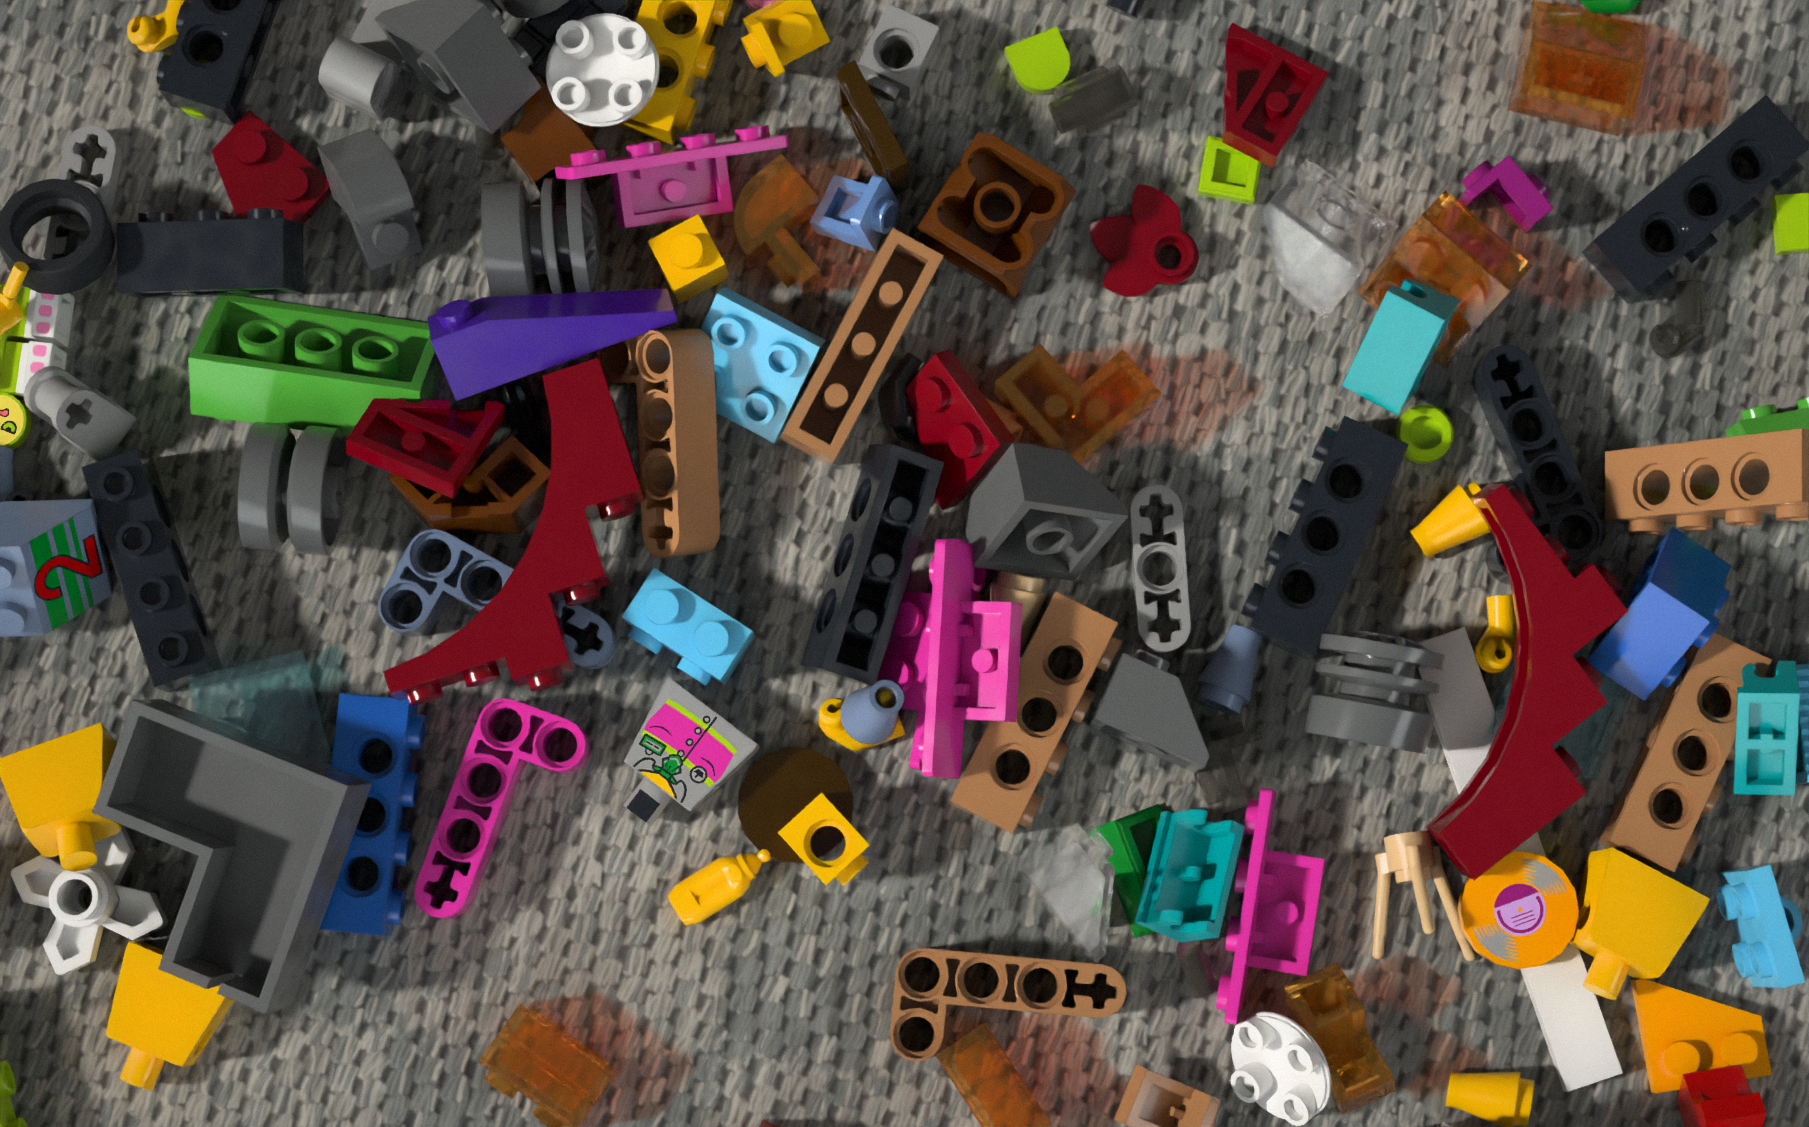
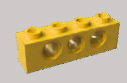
[614,0,734,145]

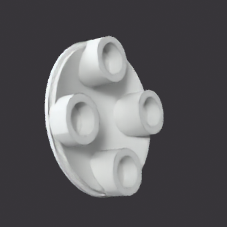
[546,13,660,127]
[1231,1011,1331,1126]

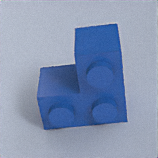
[1586,527,1732,701]

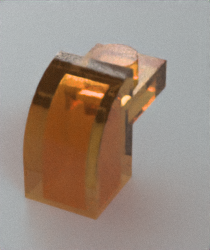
[734,154,822,295]
[1284,962,1396,1115]

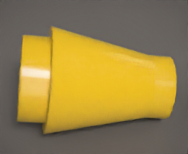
[1409,481,1491,560]
[1445,1071,1535,1127]

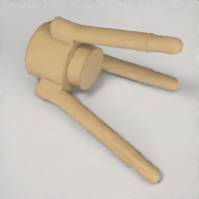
[1372,831,1476,962]

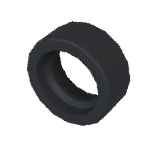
[0,179,116,295]

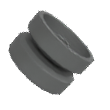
[238,421,347,556]

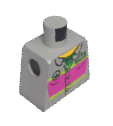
[624,678,761,826]

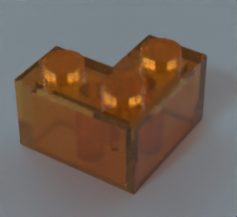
[994,344,1161,467]

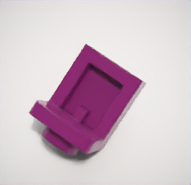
[1456,155,1553,234]

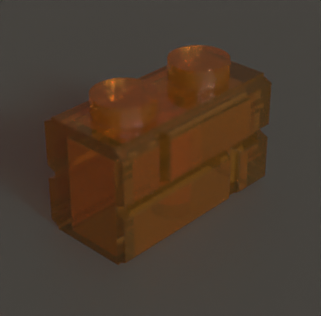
[479,1002,621,1127]
[935,1021,1051,1127]

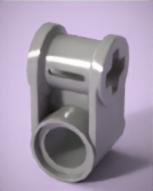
[24,366,137,462]

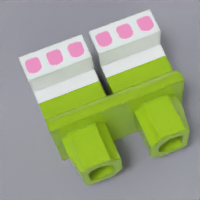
[0,283,75,398]

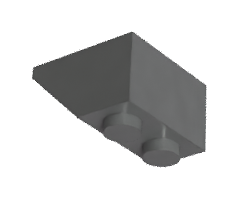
[375,0,541,134]
[961,442,1129,581]
[1089,649,1210,773]

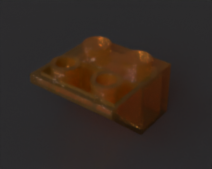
[1507,0,1646,136]
[1356,190,1533,367]

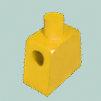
[0,722,124,872]
[1569,847,1710,1000]
[106,941,234,1091]

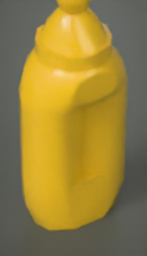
[668,849,771,926]

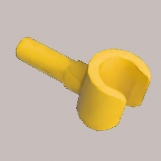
[0,261,29,336]

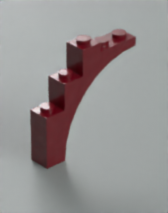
[383,358,646,706]
[1426,484,1629,880]

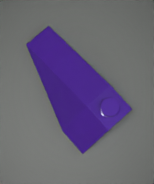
[428,288,678,401]

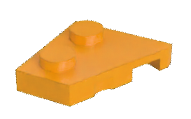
[1631,979,1772,1093]

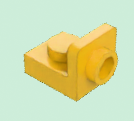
[741,0,830,78]

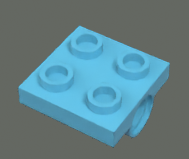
[700,286,826,443]
[1715,865,1805,988]

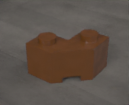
[387,435,550,535]

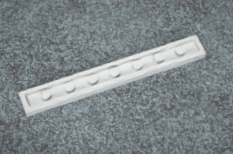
[1415,627,1623,1092]

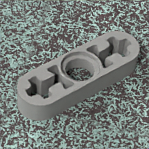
[43,125,122,292]
[1129,485,1191,654]

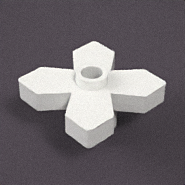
[11,826,168,975]

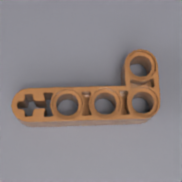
[595,328,720,559]
[890,948,1127,1062]

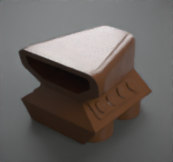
[917,132,1077,299]

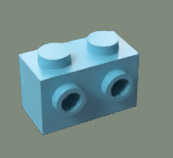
[622,568,756,686]

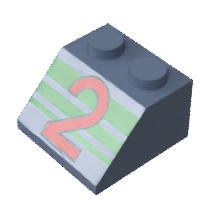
[0,499,113,637]

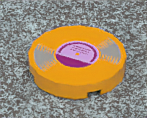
[1458,851,1579,969]

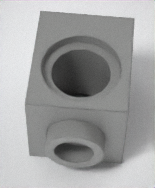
[858,3,940,102]

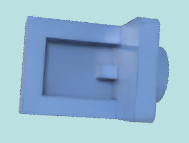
[809,174,900,252]

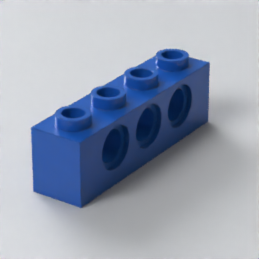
[320,693,426,936]

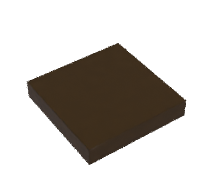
[835,60,908,195]

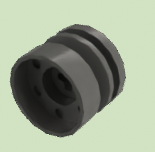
[481,178,600,297]
[1305,631,1445,754]

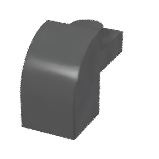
[317,128,423,271]

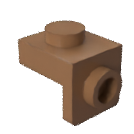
[1114,1064,1220,1127]

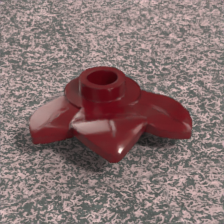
[1089,184,1199,297]

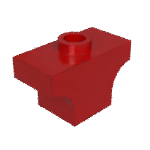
[1677,1065,1766,1127]

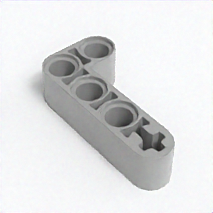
[318,0,416,122]

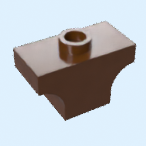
[501,75,611,194]

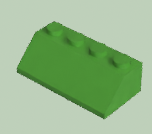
[188,296,440,437]

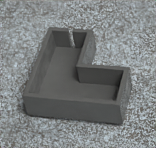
[92,699,372,1014]

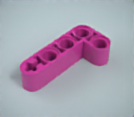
[414,698,591,918]

